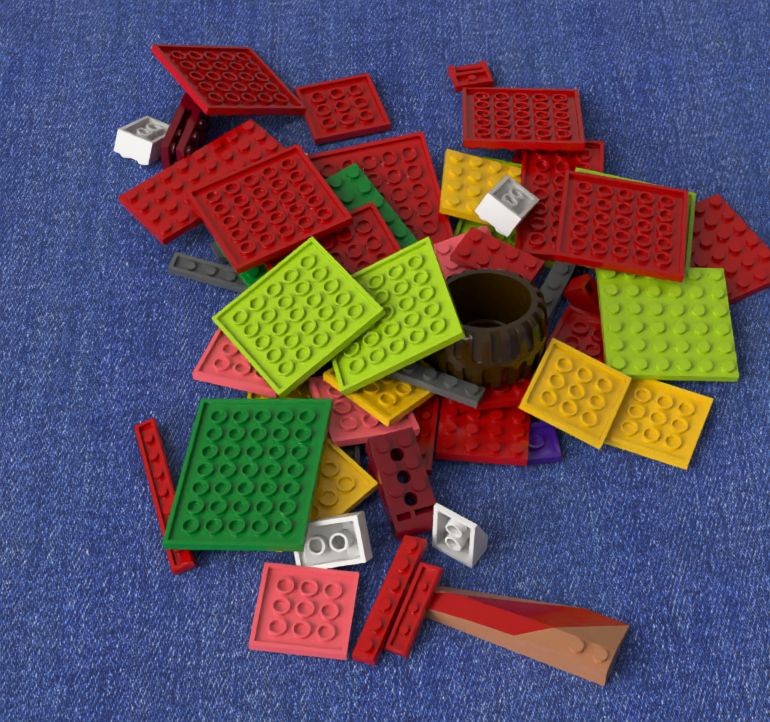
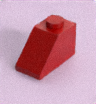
[562,273,600,316]

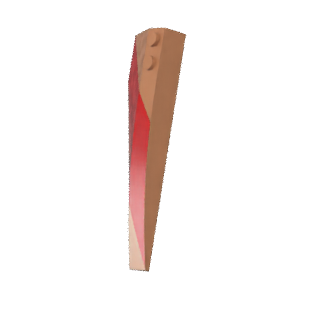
[425,586,630,686]

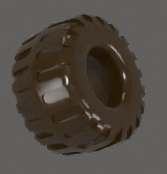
[427,268,549,388]

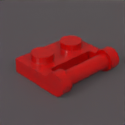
[447,60,493,92]

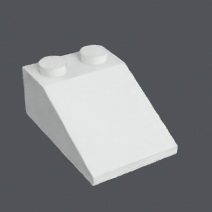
[114,116,170,165]
[474,175,540,237]
[432,502,488,568]
[294,511,373,569]

